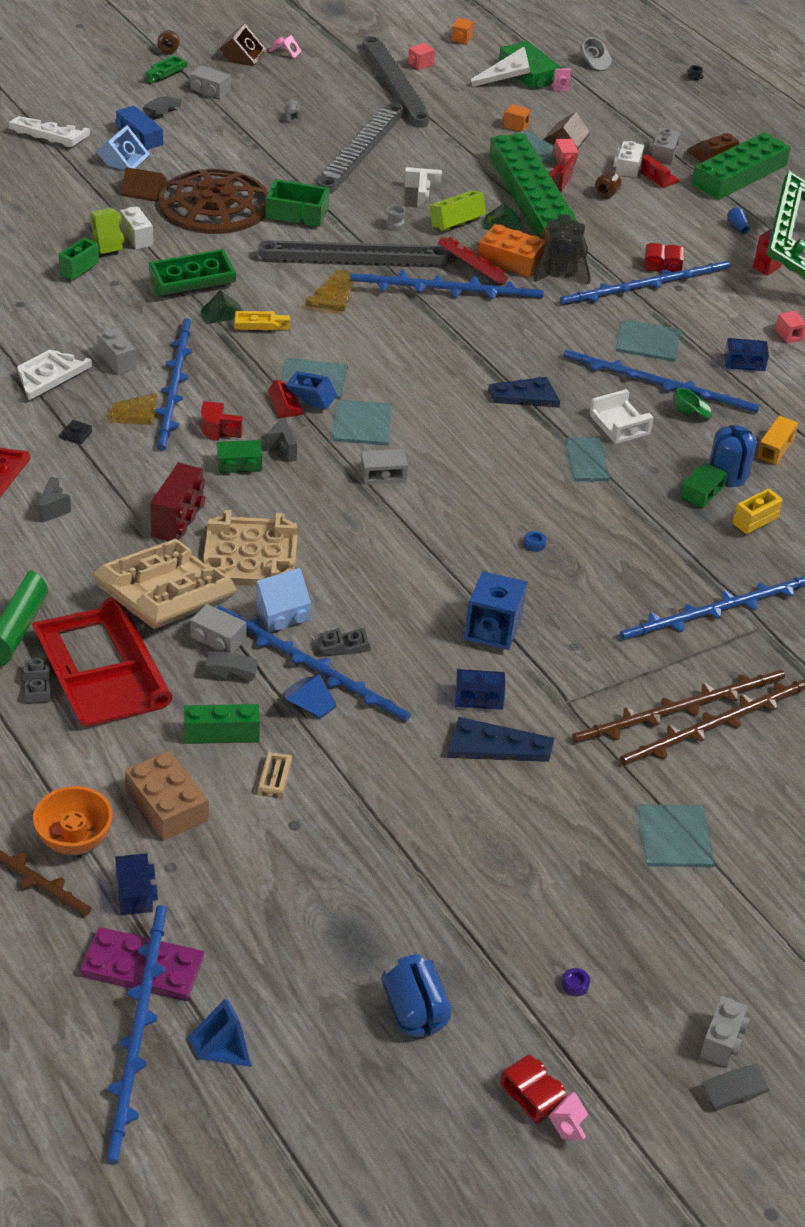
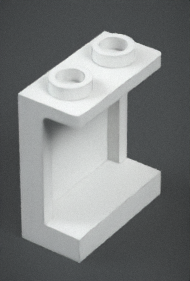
[590,389,654,444]

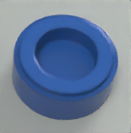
[524,531,547,552]

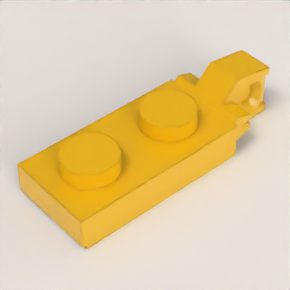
[234,311,290,331]

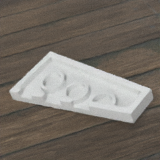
[9,116,90,147]

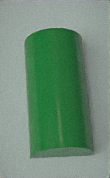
[149,249,236,297]
[0,570,48,666]

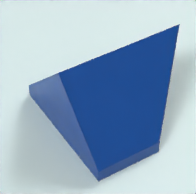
[284,674,336,720]
[188,999,252,1067]

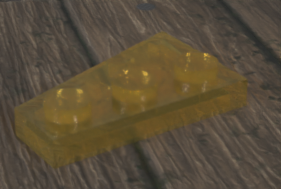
[306,270,356,312]

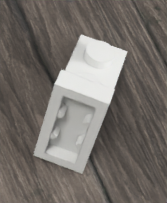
[404,167,442,208]

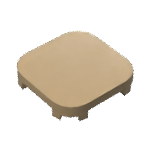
[203,510,298,586]

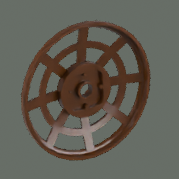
[159,168,269,234]

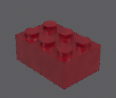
[150,462,206,541]

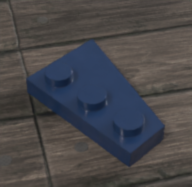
[488,377,560,408]

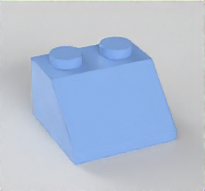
[96,125,150,171]
[256,568,311,633]

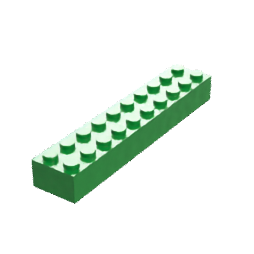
[489,133,584,254]

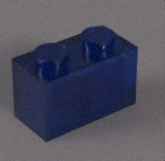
[724,338,769,371]
[455,669,505,710]
[115,853,158,916]

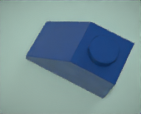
[286,371,337,409]

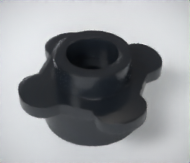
[687,65,704,80]

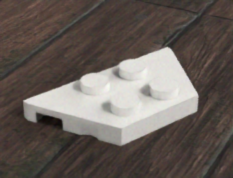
[17,350,92,400]

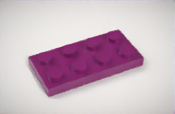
[80,927,204,1002]

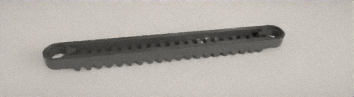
[362,36,429,128]
[318,103,403,194]
[258,240,450,267]

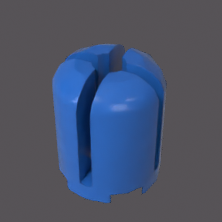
[709,425,757,487]
[381,954,452,1038]

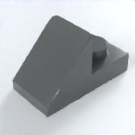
[266,418,297,462]
[37,477,71,523]

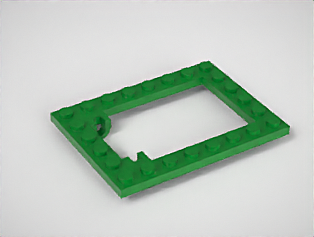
[766,171,805,280]

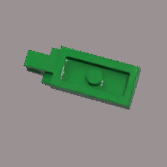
[146,55,187,83]

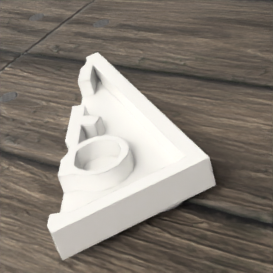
[471,47,530,87]

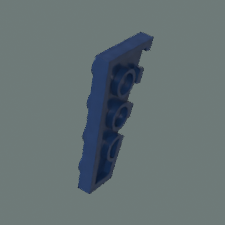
[447,717,555,762]

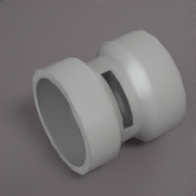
[386,205,405,231]

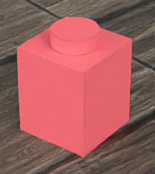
[408,43,435,70]
[552,139,579,167]
[775,311,805,343]

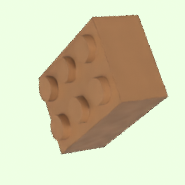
[124,750,209,841]

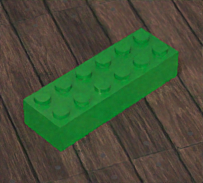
[692,132,791,200]

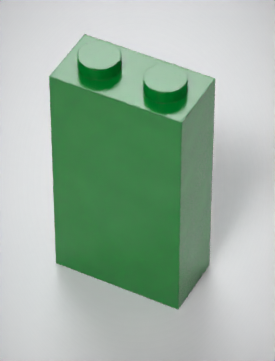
[499,41,561,90]

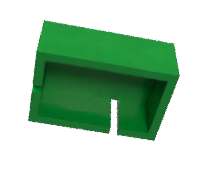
[266,179,329,227]

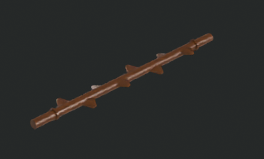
[572,670,785,743]
[620,679,805,765]
[0,850,92,916]

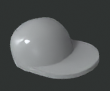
[580,37,611,71]

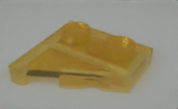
[111,393,157,425]

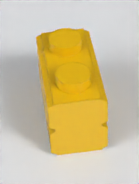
[732,489,783,534]

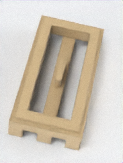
[257,752,292,799]

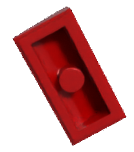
[268,380,303,418]

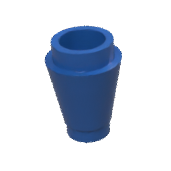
[727,207,750,234]

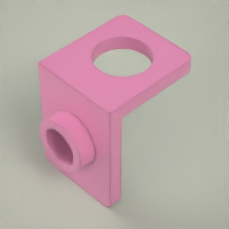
[269,35,301,59]
[551,68,572,91]
[548,1092,588,1141]

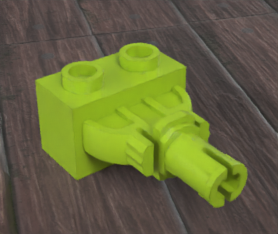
[89,208,124,254]

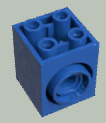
[464,571,528,650]

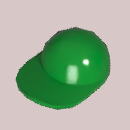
[673,388,712,419]

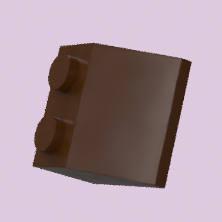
[219,23,267,66]
[687,133,740,163]

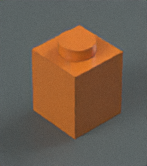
[451,18,474,45]
[502,104,531,133]

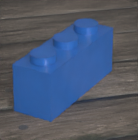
[115,105,163,150]

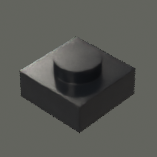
[62,420,92,444]

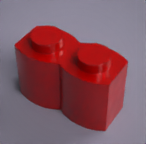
[644,243,684,273]
[500,1054,567,1123]

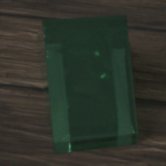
[483,202,521,231]
[201,290,243,324]

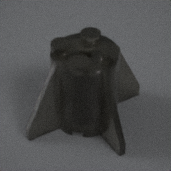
[533,215,591,285]

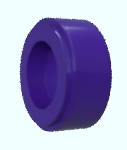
[562,968,590,996]

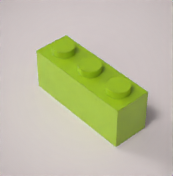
[429,190,486,231]

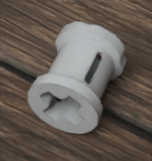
[284,100,302,123]

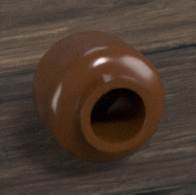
[157,30,180,54]
[595,171,622,198]

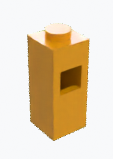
[757,415,798,465]

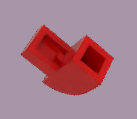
[201,401,243,441]

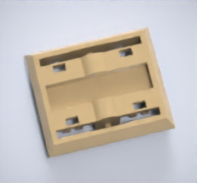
[92,539,237,629]

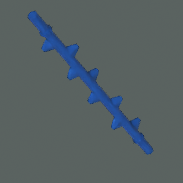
[560,261,730,304]
[350,270,544,299]
[156,318,193,451]
[564,350,760,413]
[620,576,805,640]
[217,605,411,721]
[106,905,167,1164]

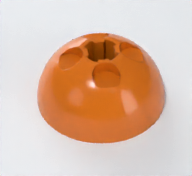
[33,786,113,855]

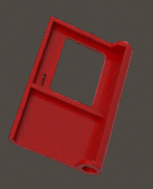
[31,597,173,726]

